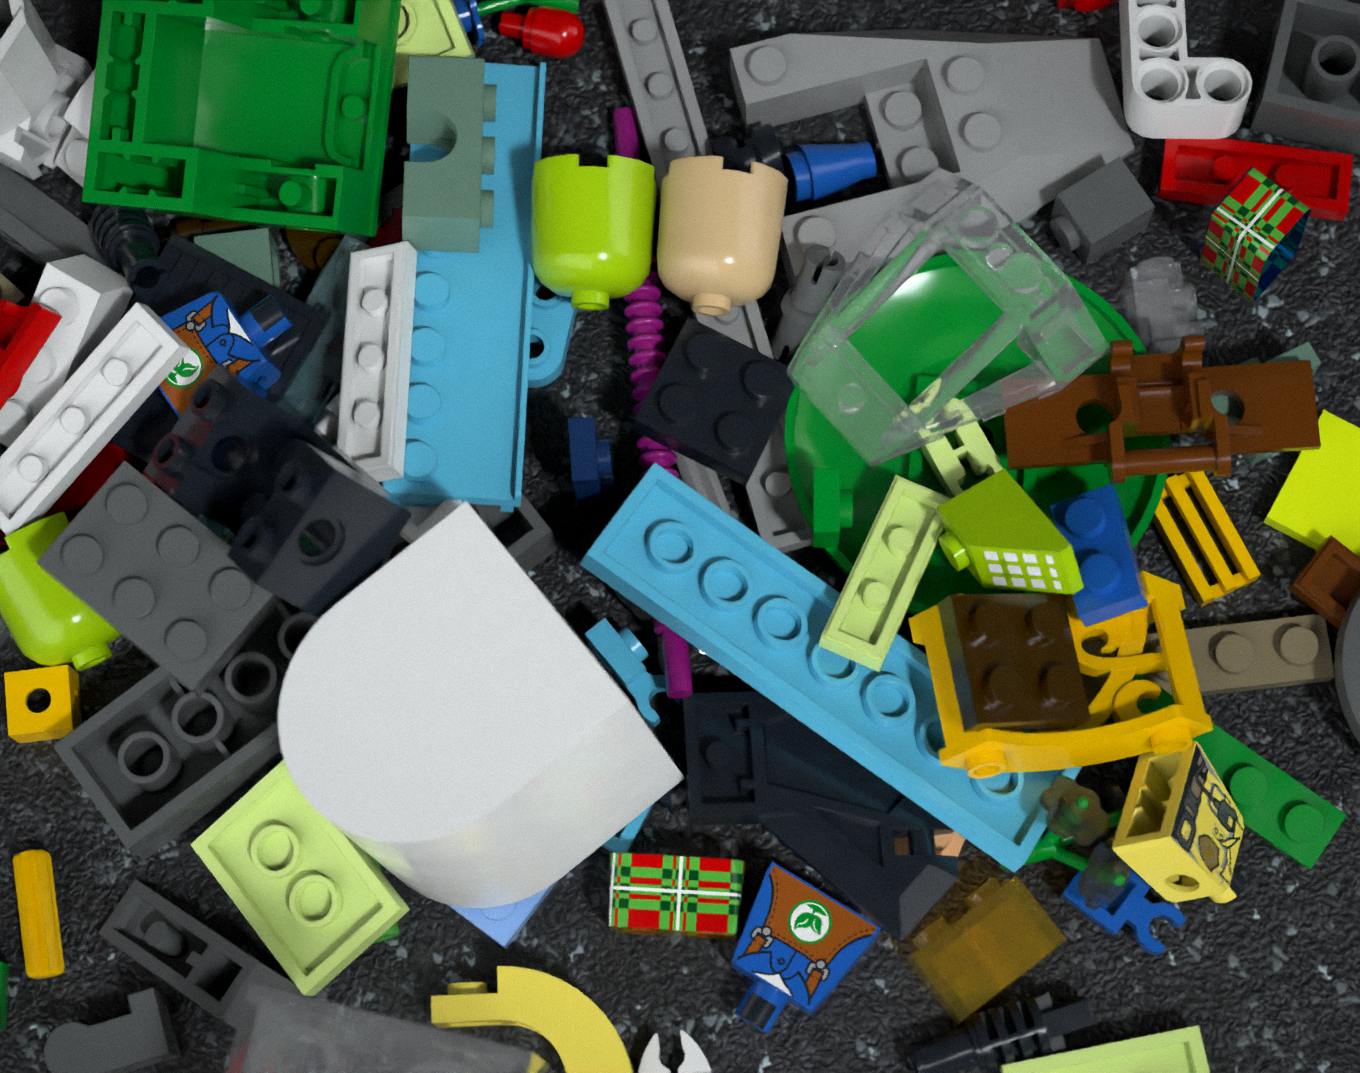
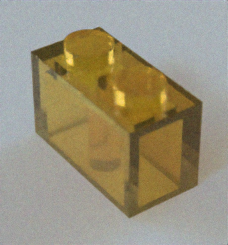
[908,875,1066,1026]

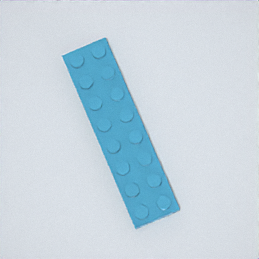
[580,462,1082,873]

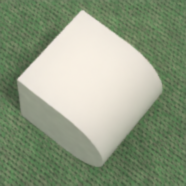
[278,501,685,908]

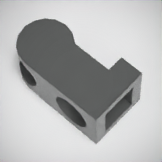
[44,988,181,1073]

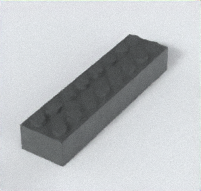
[53,493,557,860]

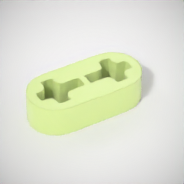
[915,396,1003,498]

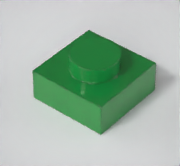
[812,468,853,548]

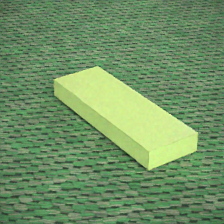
[818,475,952,672]

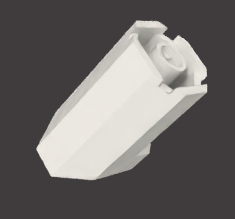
[0,0,93,180]

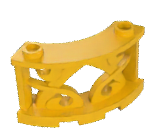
[909,571,1214,779]

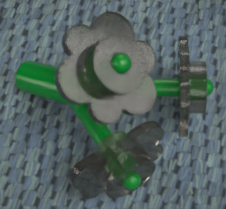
[999,776,1130,910]

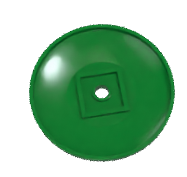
[784,252,1170,615]

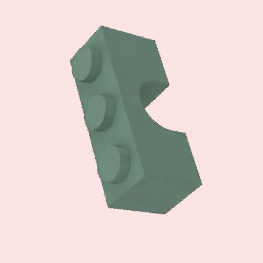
[402,56,496,253]

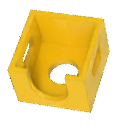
[4,665,82,744]

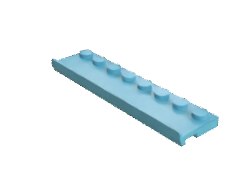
[383,62,546,512]

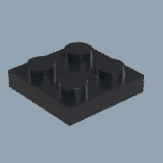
[631,317,796,486]

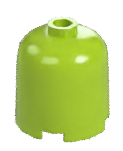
[531,154,657,311]
[0,512,122,671]

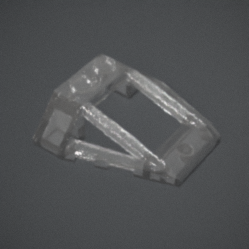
[786,167,1110,467]

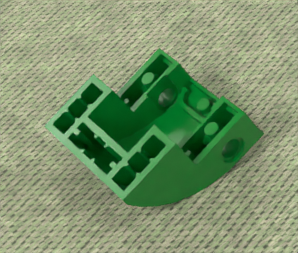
[82,0,401,237]

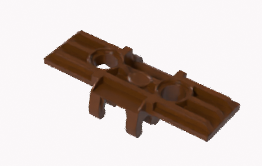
[1000,334,1321,484]

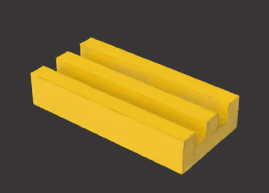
[1152,471,1260,607]

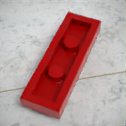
[1157,138,1353,221]

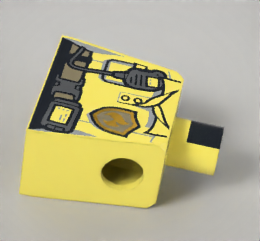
[1112,741,1245,903]

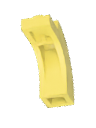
[431,966,634,1073]

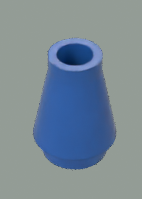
[781,141,876,205]

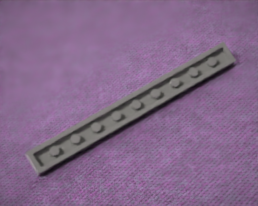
[602,0,812,553]

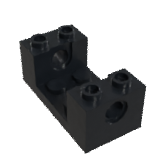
[144,363,413,618]

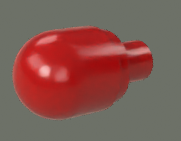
[499,5,585,58]

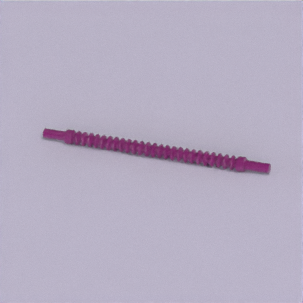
[612,107,693,699]

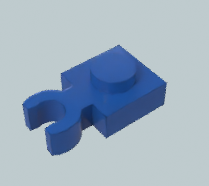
[1060,842,1186,956]

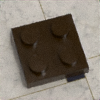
[937,593,1091,732]

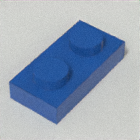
[1050,483,1149,627]

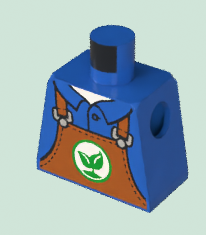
[158,291,293,419]
[731,862,881,1034]

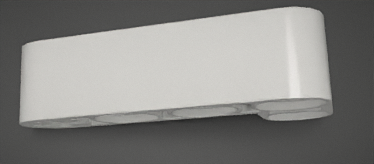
[1119,0,1252,139]

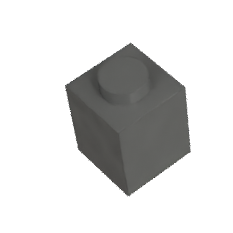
[1050,156,1155,265]

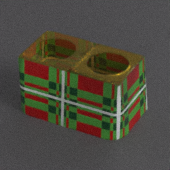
[609,853,745,940]

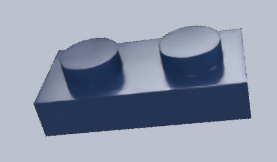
[568,416,616,514]

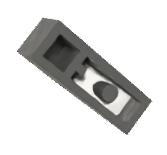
[98,879,301,1046]

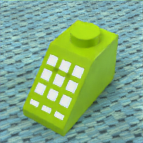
[937,468,1084,595]

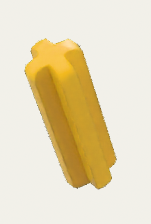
[13,849,65,979]

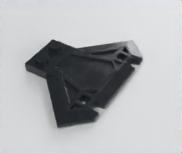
[680,612,959,943]

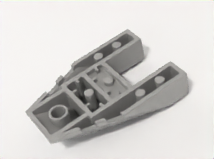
[730,29,1135,291]

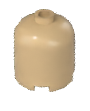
[657,156,788,316]

